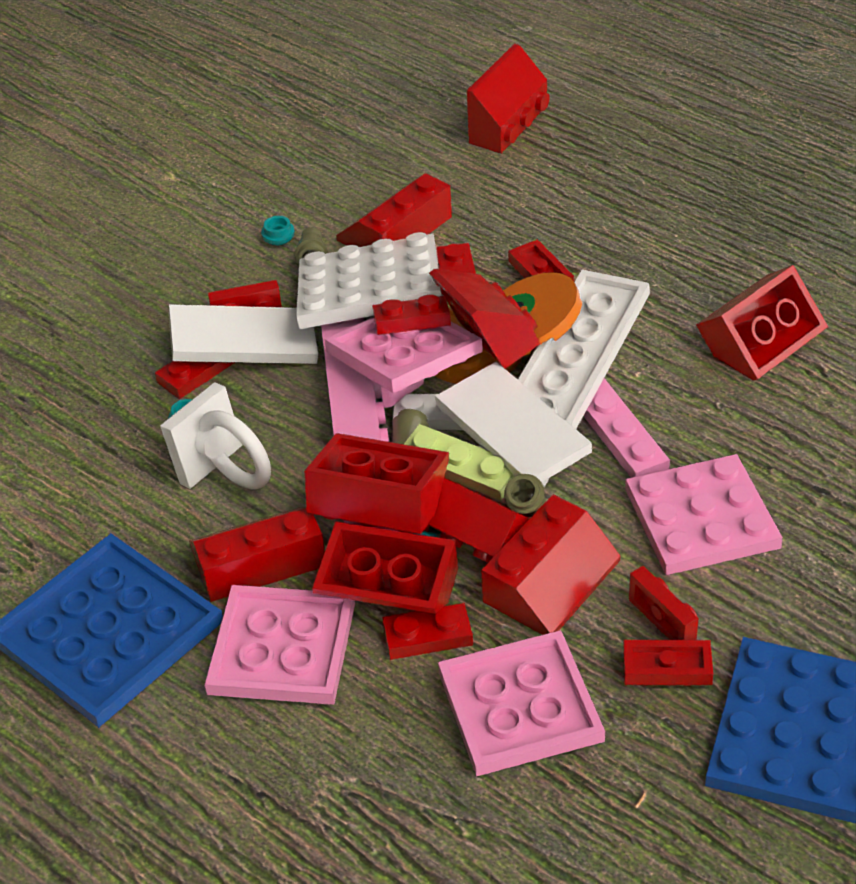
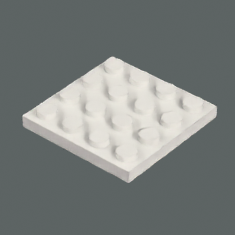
[297,232,442,329]

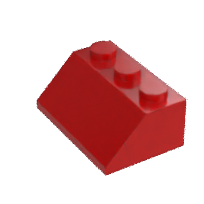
[467,43,550,154]
[336,173,452,247]
[696,265,828,381]
[429,269,541,369]
[304,433,449,534]
[424,477,530,563]
[481,494,620,635]
[189,506,325,602]
[312,521,458,614]

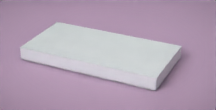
[168,305,318,364]
[435,362,592,482]

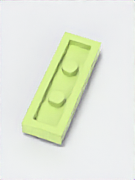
[404,424,515,501]

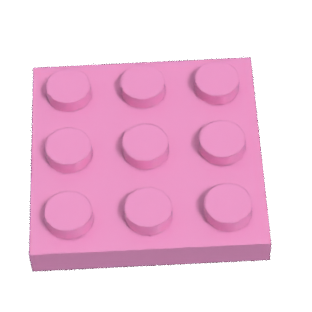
[324,318,483,393]
[625,454,783,575]
[205,585,355,705]
[438,630,605,777]

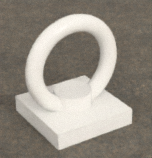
[160,382,271,489]

